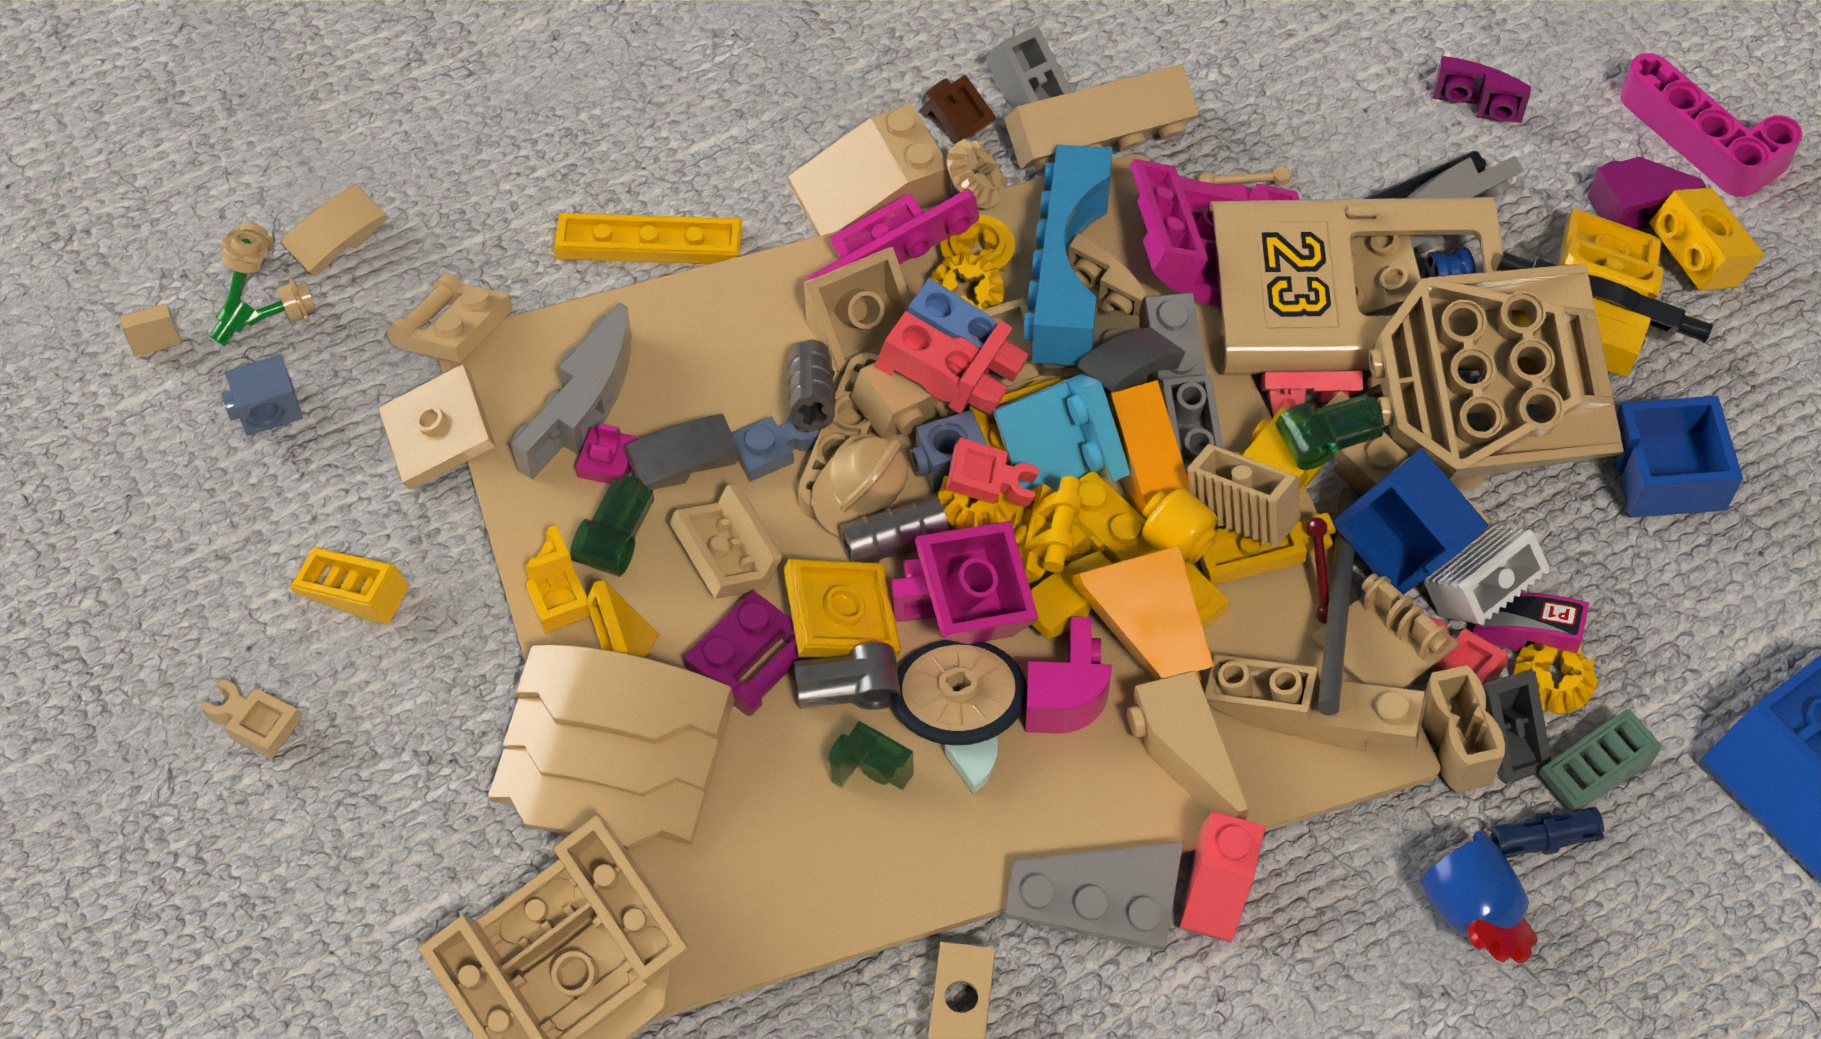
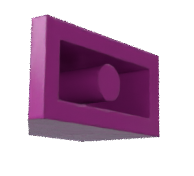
[1588,156,1706,230]

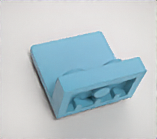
[993,374,1131,490]

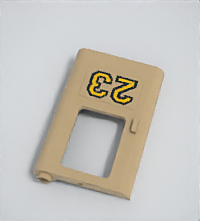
[1209,197,1521,375]

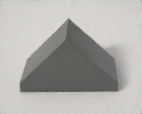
[1483,669,1552,784]

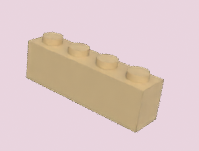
[1004,64,1199,172]

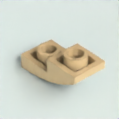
[280,184,388,277]
[1068,234,1146,325]

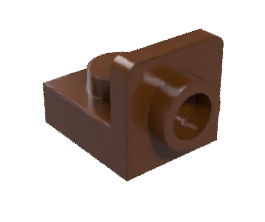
[919,74,997,144]

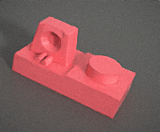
[1259,371,1363,418]

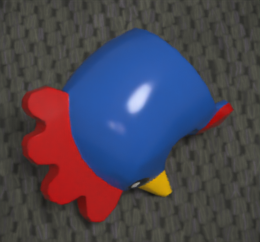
[1420,830,1538,963]

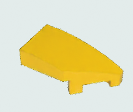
[525,525,591,633]

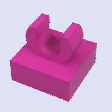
[576,423,638,487]
[891,559,936,622]

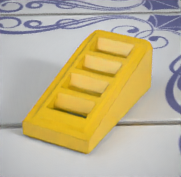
[290,547,408,625]

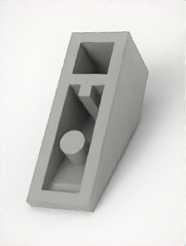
[985,26,1072,109]

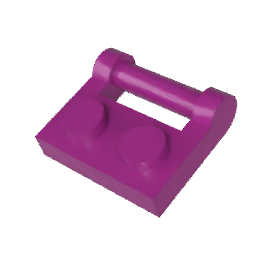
[683,590,803,716]

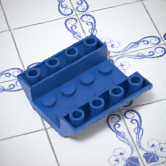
[1700,655,1821,883]

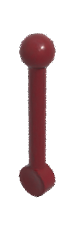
[1307,517,1329,624]

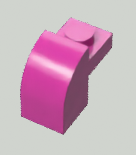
[1025,617,1112,733]

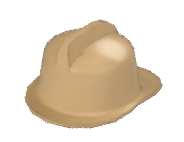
[811,434,908,538]

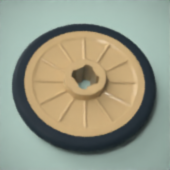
[891,639,1027,745]

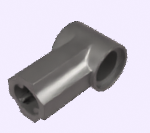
[794,642,901,710]

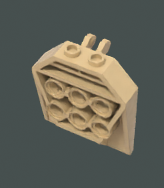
[1366,263,1624,480]

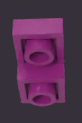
[1433,56,1531,123]

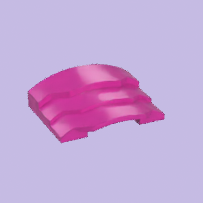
[1130,158,1300,308]

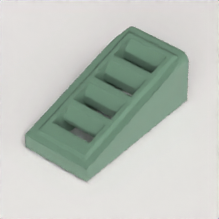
[1539,709,1661,812]

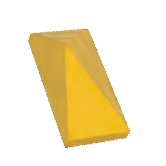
[586,580,659,658]

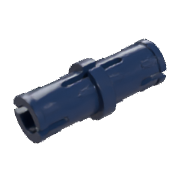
[1490,807,1605,858]

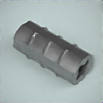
[787,339,837,431]
[840,496,949,563]

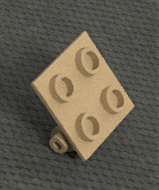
[1350,235,1421,316]
[1311,573,1459,689]

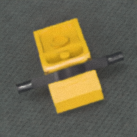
[1497,208,1713,378]

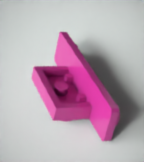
[805,189,980,282]

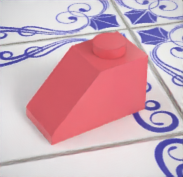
[1178,811,1265,943]

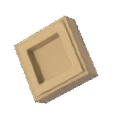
[119,304,181,357]

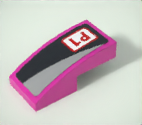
[1473,592,1589,654]

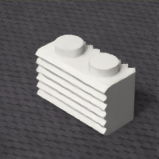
[1424,524,1550,625]

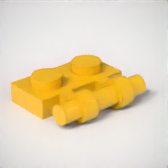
[1011,476,1082,584]

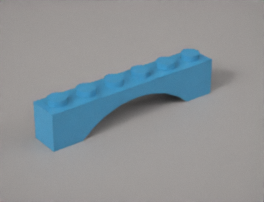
[1023,144,1112,366]

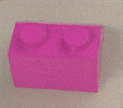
[915,521,1039,645]

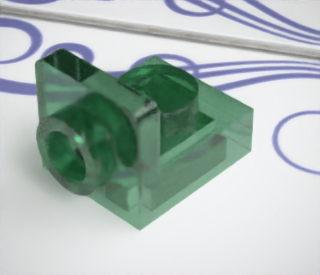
[828,721,914,790]

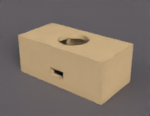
[928,942,995,1039]

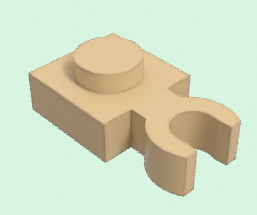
[200,680,302,760]

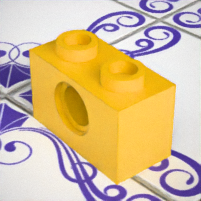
[1649,188,1765,291]

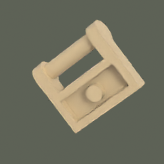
[386,274,513,363]

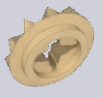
[947,139,1007,209]

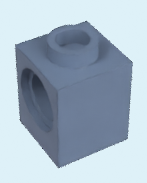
[221,354,303,436]
[910,410,988,493]

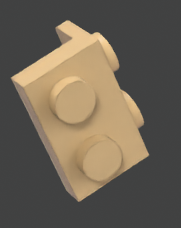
[669,484,782,599]

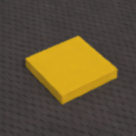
[783,559,901,658]

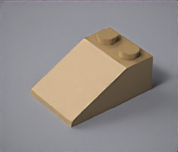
[788,103,950,236]

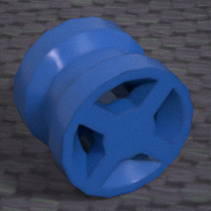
[1425,247,1476,278]

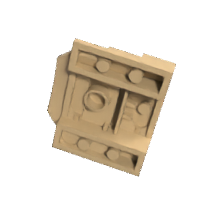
[488,645,735,850]
[418,815,690,1039]

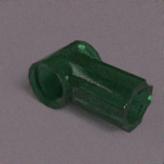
[1275,394,1385,470]
[570,474,655,577]

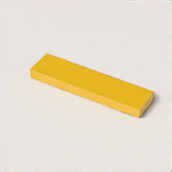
[554,213,743,264]

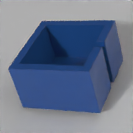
[1613,396,1743,518]
[1332,447,1489,595]

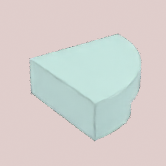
[945,736,998,794]

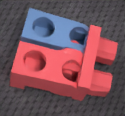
[874,278,1029,415]

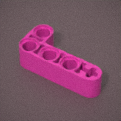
[1620,53,1803,197]

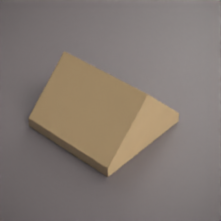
[804,247,912,373]

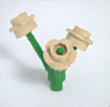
[209,223,316,346]

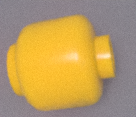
[1142,488,1219,564]

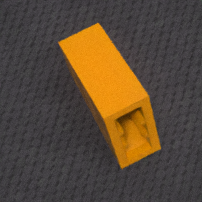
[1106,380,1189,514]
[1071,545,1214,681]

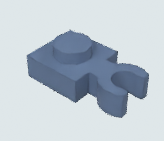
[732,414,820,482]

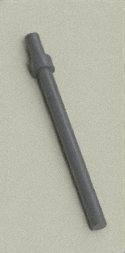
[1318,487,1360,715]

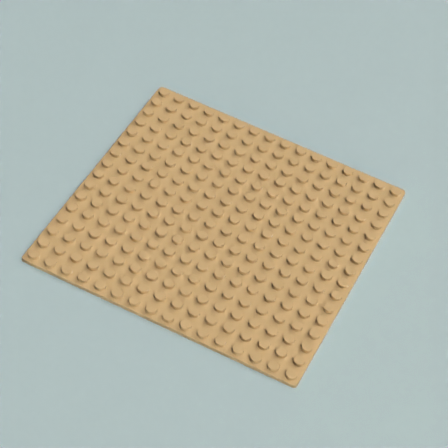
[438,154,1441,1021]

